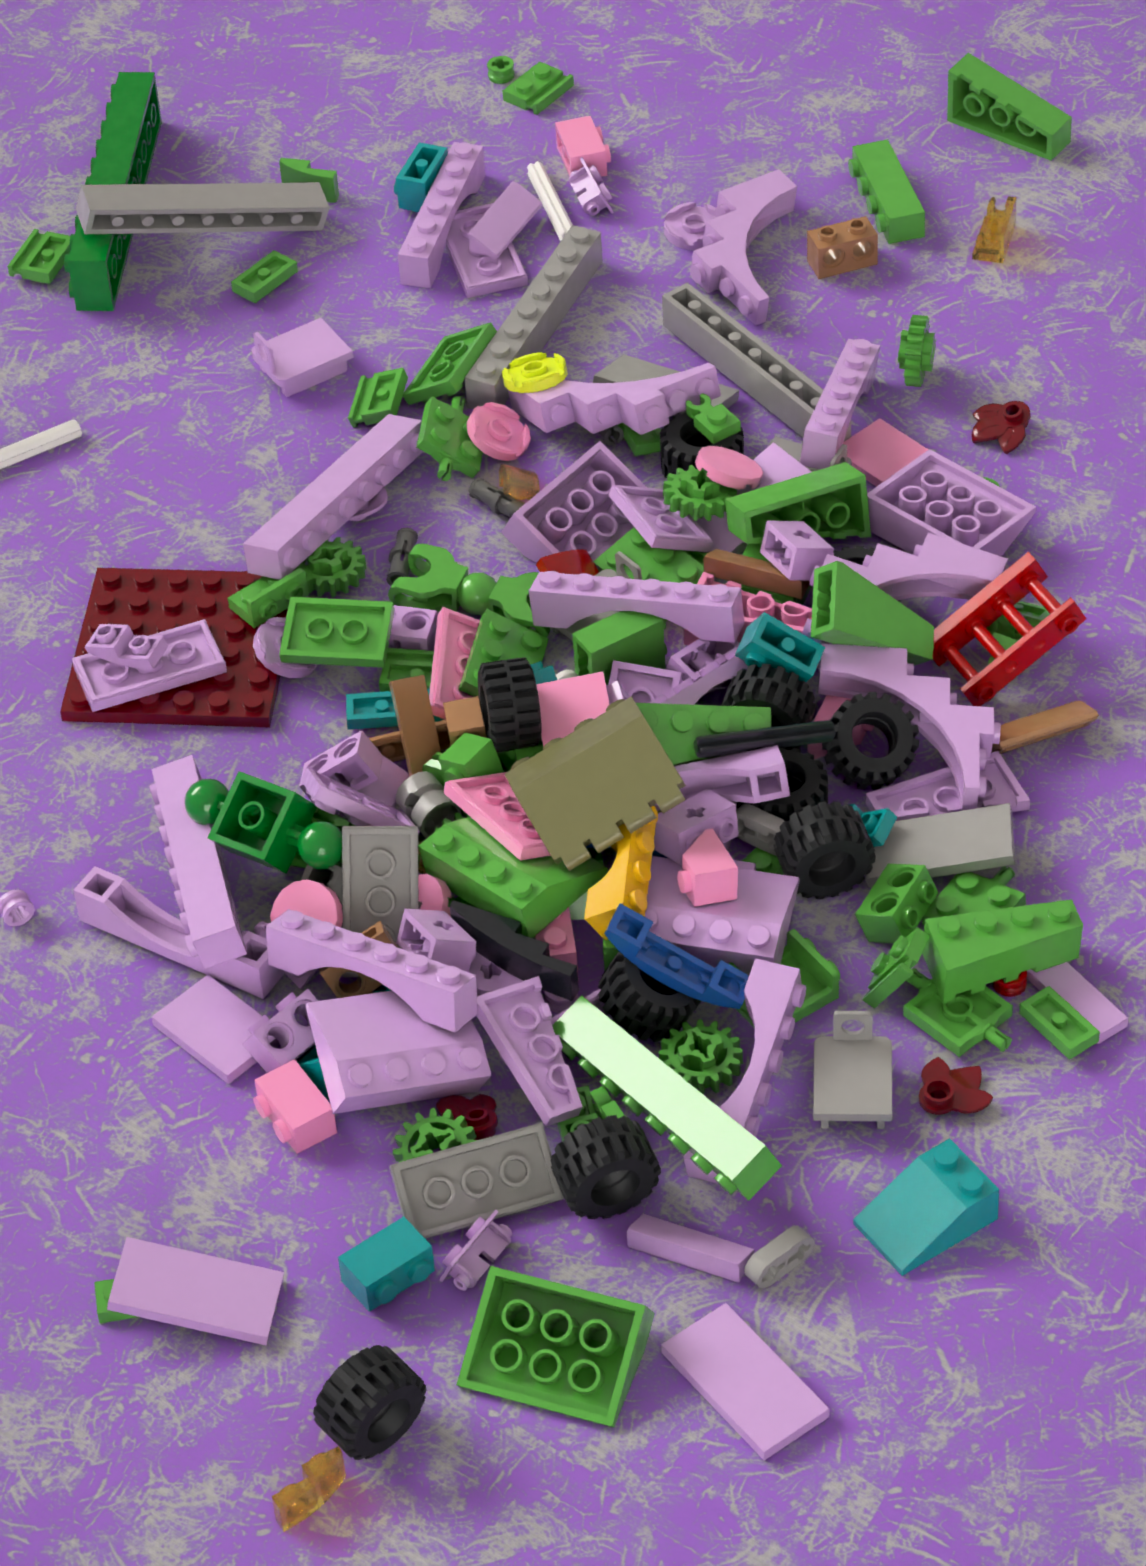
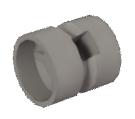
[396,771,462,838]

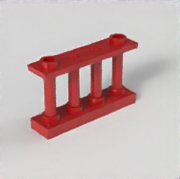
[933,551,1087,706]

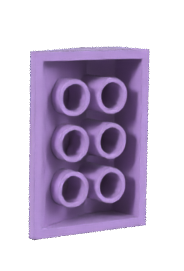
[501,441,647,563]
[867,449,1036,556]
[645,856,800,975]
[305,991,492,1114]

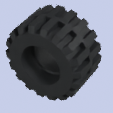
[660,410,744,478]
[478,657,542,753]
[721,664,816,750]
[822,692,919,790]
[737,747,828,821]
[773,801,876,899]
[598,940,701,1042]
[551,1115,661,1219]
[313,1345,427,1460]

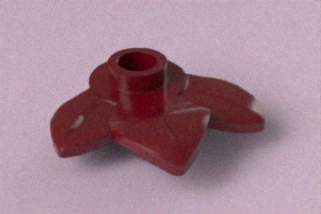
[972,401,1031,454]
[919,1057,993,1115]
[436,1094,498,1140]

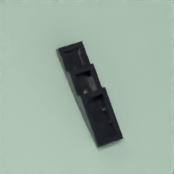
[450,900,579,1001]

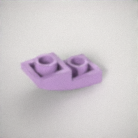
[85,624,168,670]

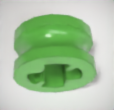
[487,56,515,84]

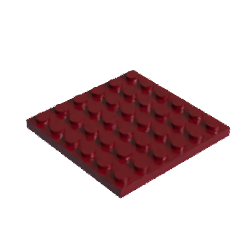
[60,568,288,728]

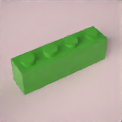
[848,139,925,244]

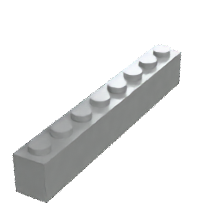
[76,182,329,234]
[465,225,603,409]
[662,282,851,441]

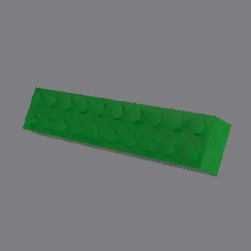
[64,72,162,311]

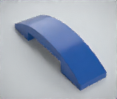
[604,903,749,1009]

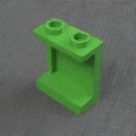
[728,929,840,1027]

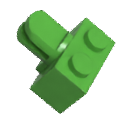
[422,732,504,817]

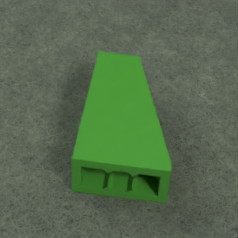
[811,561,934,666]

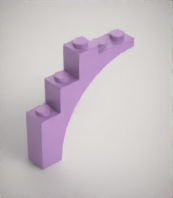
[690,169,797,326]
[508,363,721,435]
[802,533,1008,644]
[818,643,1001,811]

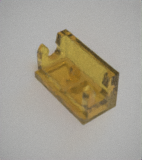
[972,196,1017,263]

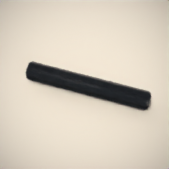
[694,720,836,758]

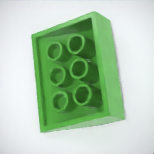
[418,816,608,938]
[456,1266,655,1428]

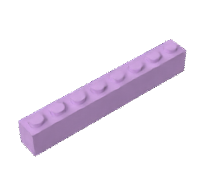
[243,414,424,580]
[149,755,247,969]

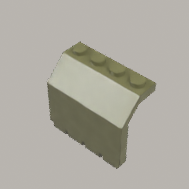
[505,696,686,871]

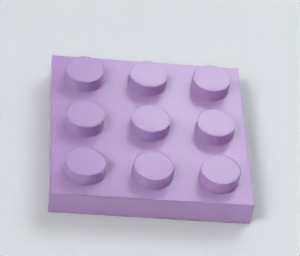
[301,767,420,834]

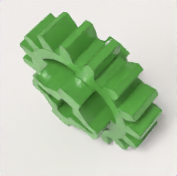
[898,315,936,387]
[663,465,737,521]
[292,537,366,597]
[659,1019,743,1095]
[393,1108,477,1163]

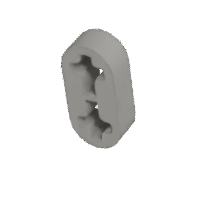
[736,804,785,855]
[744,1225,815,1289]

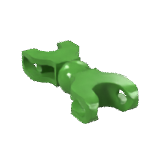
[388,544,550,637]

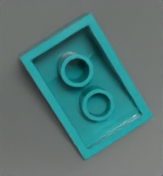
[853,1138,999,1276]

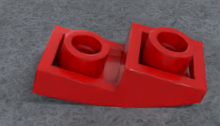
[536,549,599,576]

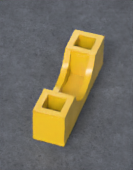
[584,806,658,940]

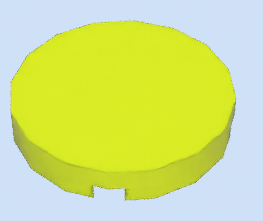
[502,352,568,393]

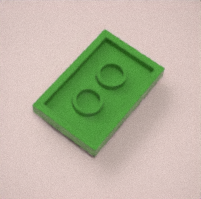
[403,322,497,405]
[593,527,704,622]
[279,597,395,668]
[459,609,549,698]

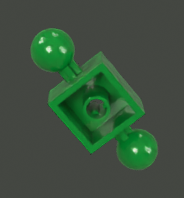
[184,771,342,874]

